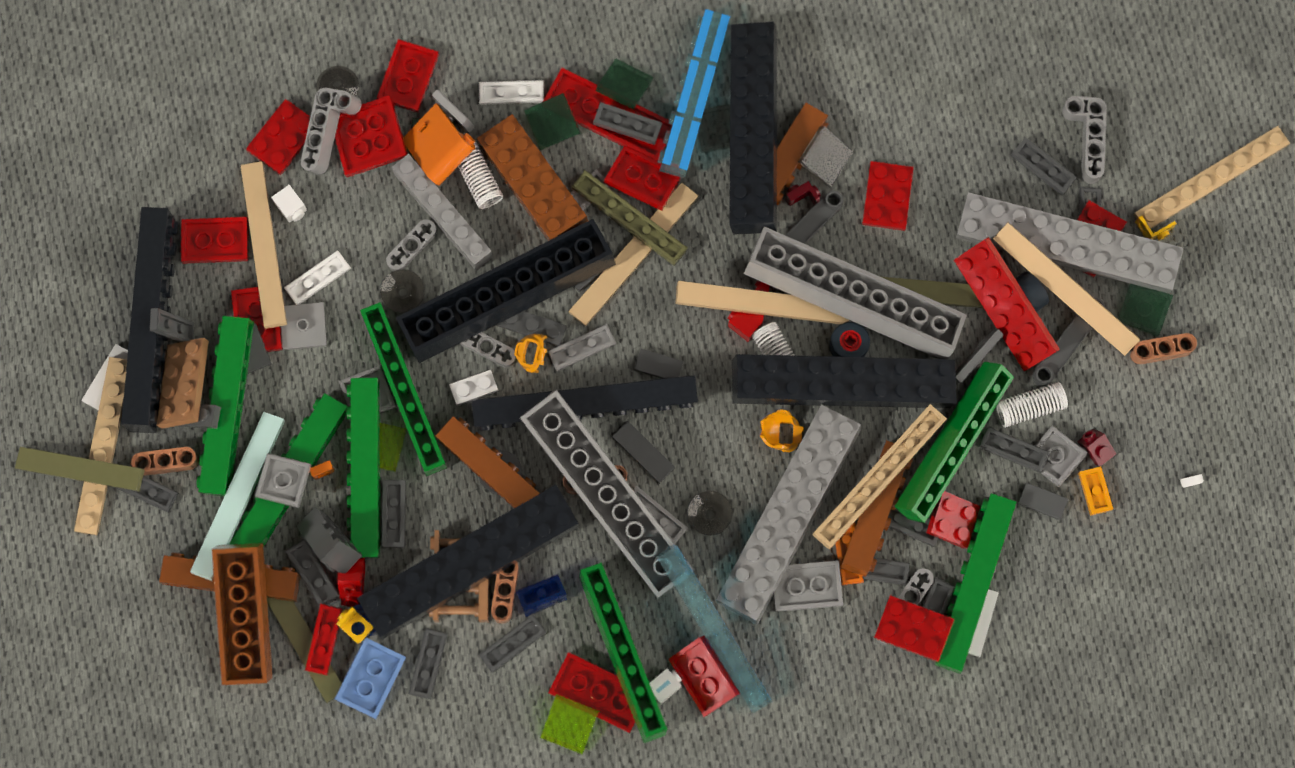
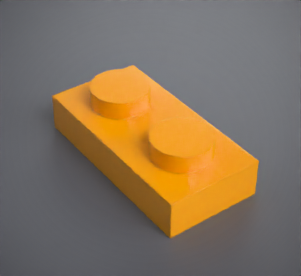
[1078,467,1113,516]

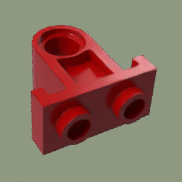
[337,558,365,607]

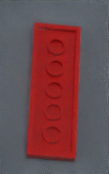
[542,68,673,161]
[954,237,1060,371]

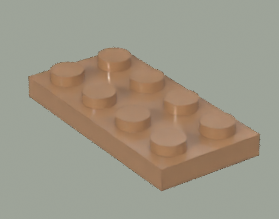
[156,338,209,429]

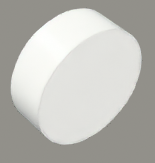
[1180,474,1204,488]

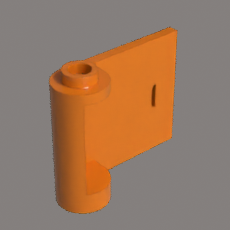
[403,103,476,185]

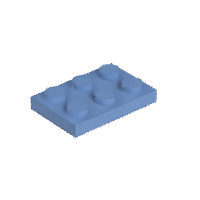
[334,637,406,719]

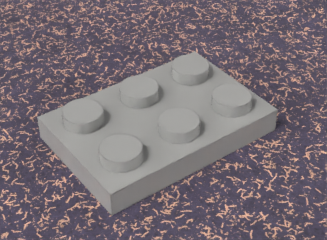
[774,561,843,612]

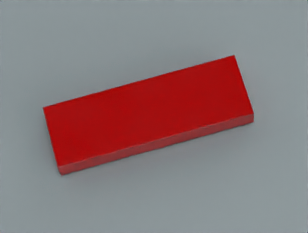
[305,603,344,675]

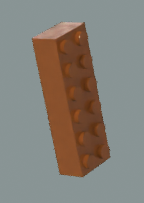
[477,114,588,241]
[212,543,273,685]

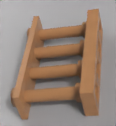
[429,530,489,622]

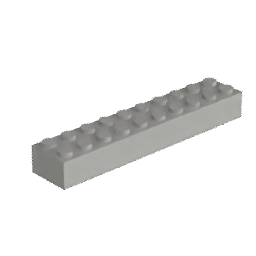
[956,192,1184,293]
[744,226,967,359]
[520,389,694,598]
[716,404,861,625]

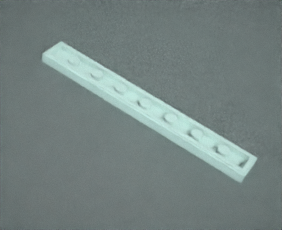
[190,412,285,581]

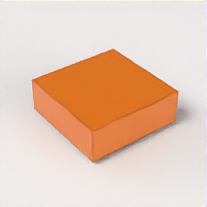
[310,460,335,480]

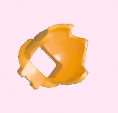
[514,334,547,373]
[760,410,804,453]

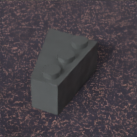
[297,507,363,573]

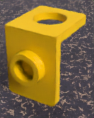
[1135,216,1177,241]
[337,607,373,644]

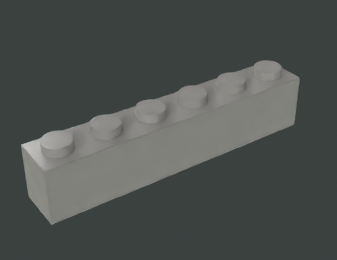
[392,154,493,270]

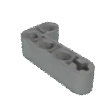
[301,88,361,175]
[1062,96,1107,184]

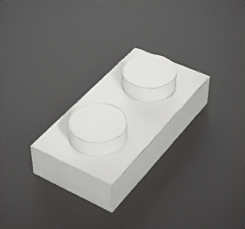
[449,370,498,406]

